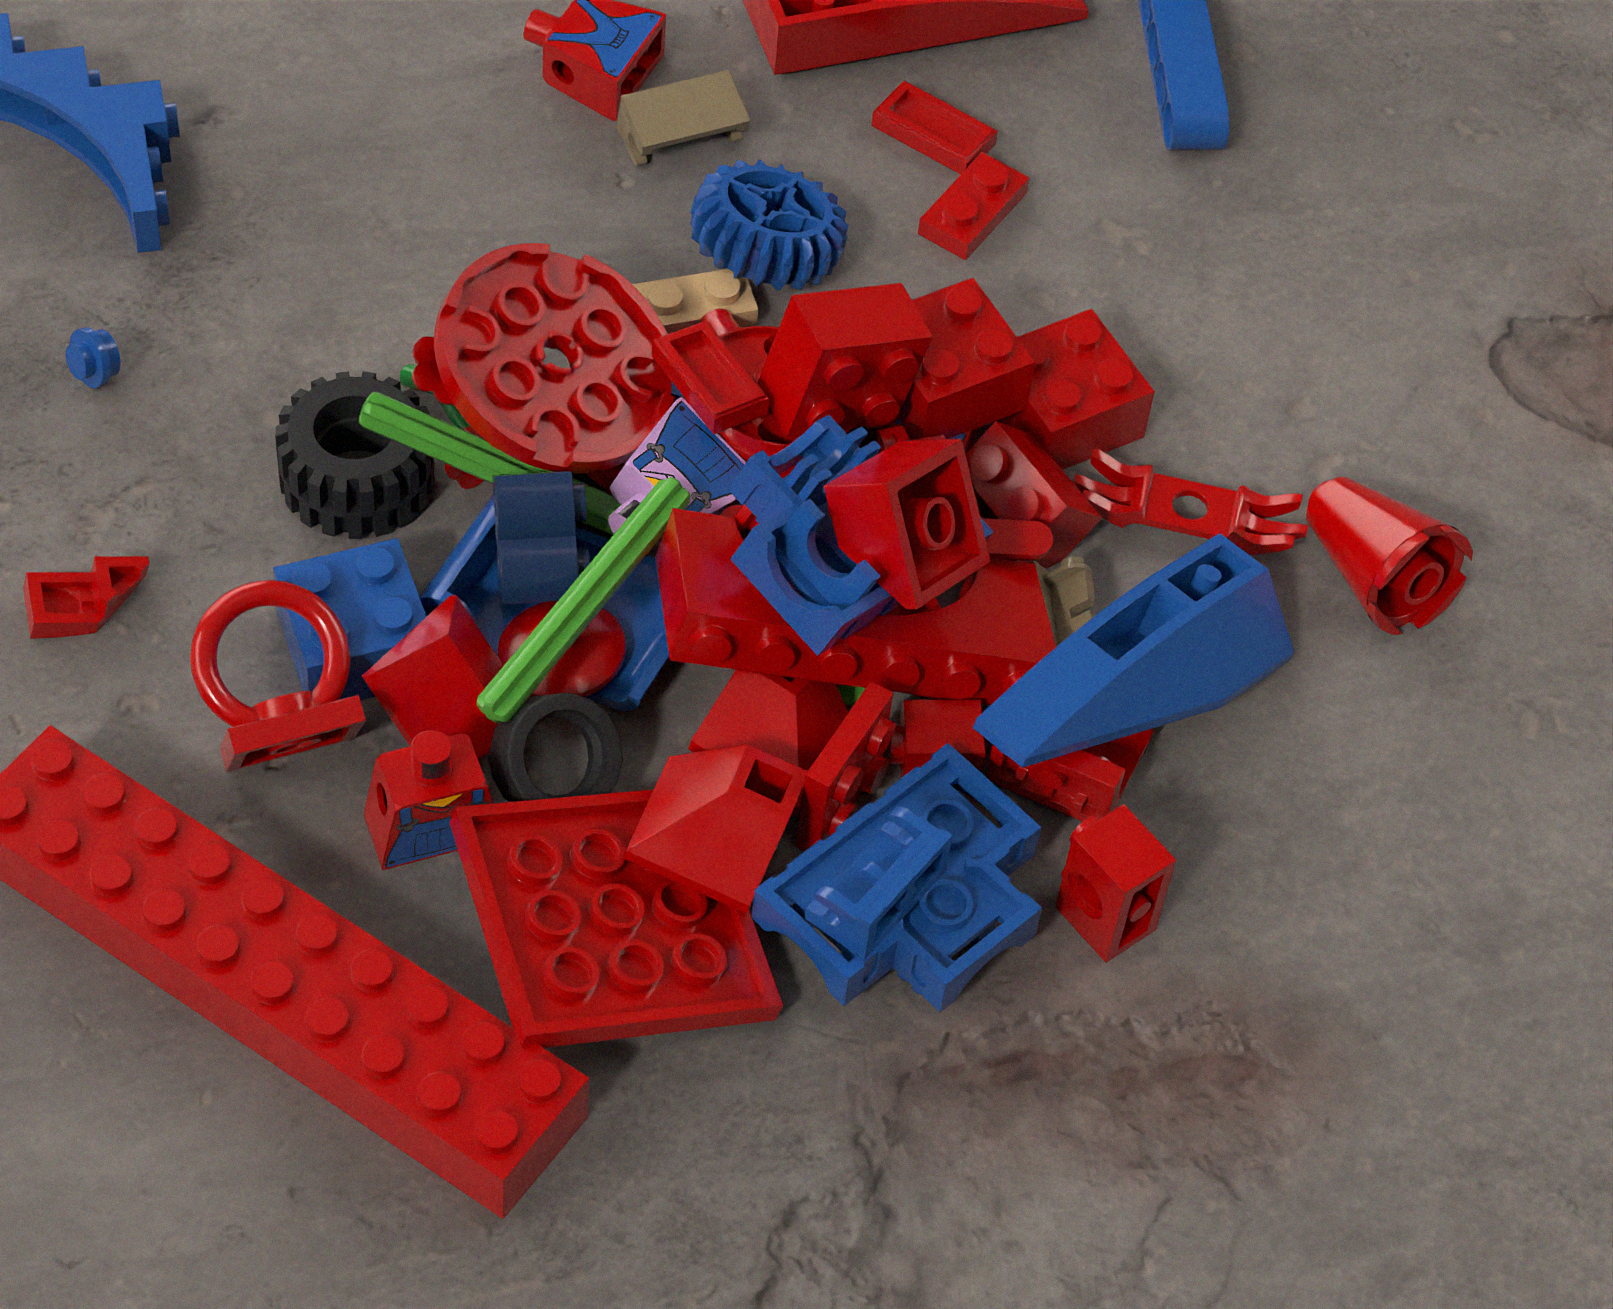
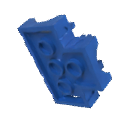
[727,414,994,656]
[752,743,1042,1012]

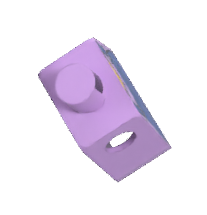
[608,397,746,544]

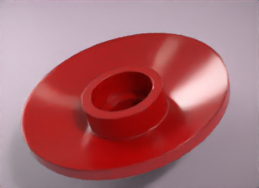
[498,601,626,697]

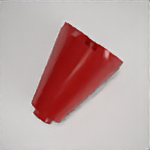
[1306,477,1473,635]

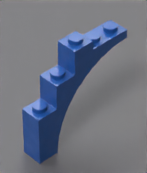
[0,13,180,253]

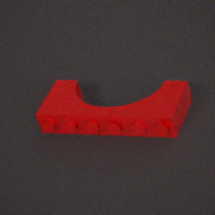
[656,508,1056,705]

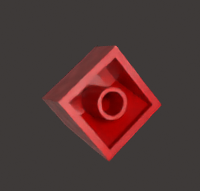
[824,439,991,609]

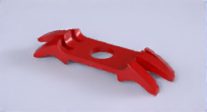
[1073,448,1308,555]

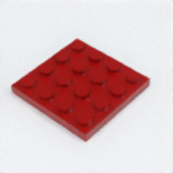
[449,789,783,1048]

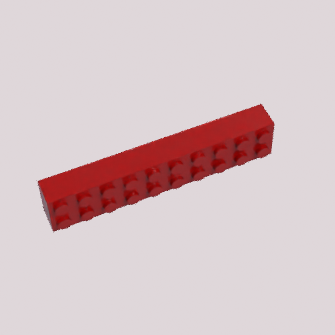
[0,725,589,1219]

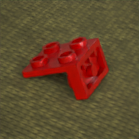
[986,729,1153,822]

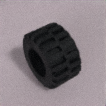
[275,371,434,539]

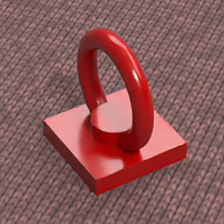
[190,580,366,773]

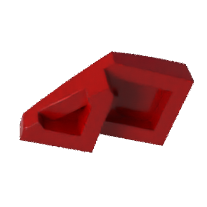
[23,556,150,639]

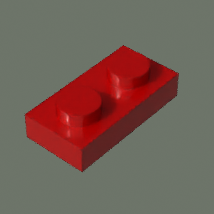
[918,152,1030,261]

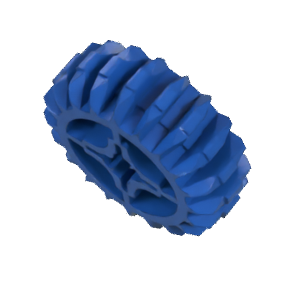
[690,160,849,291]

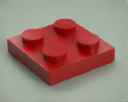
[795,681,896,851]

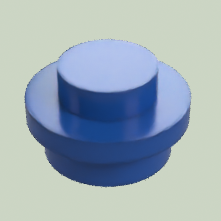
[66,327,121,388]

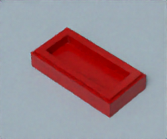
[871,80,998,175]
[652,320,769,435]

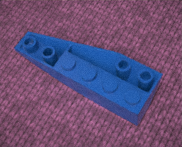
[973,533,1294,768]

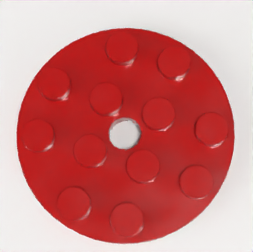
[434,243,674,474]

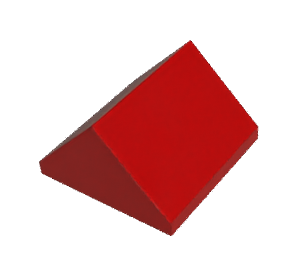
[362,595,504,758]

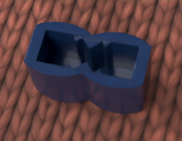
[492,471,590,605]

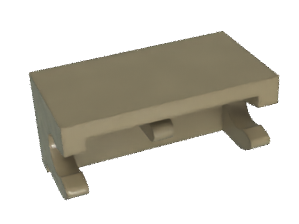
[616,70,750,166]

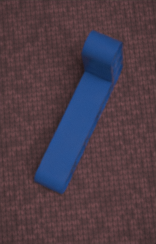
[1138,0,1229,150]

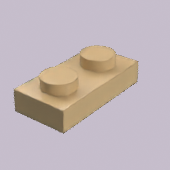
[632,269,758,334]

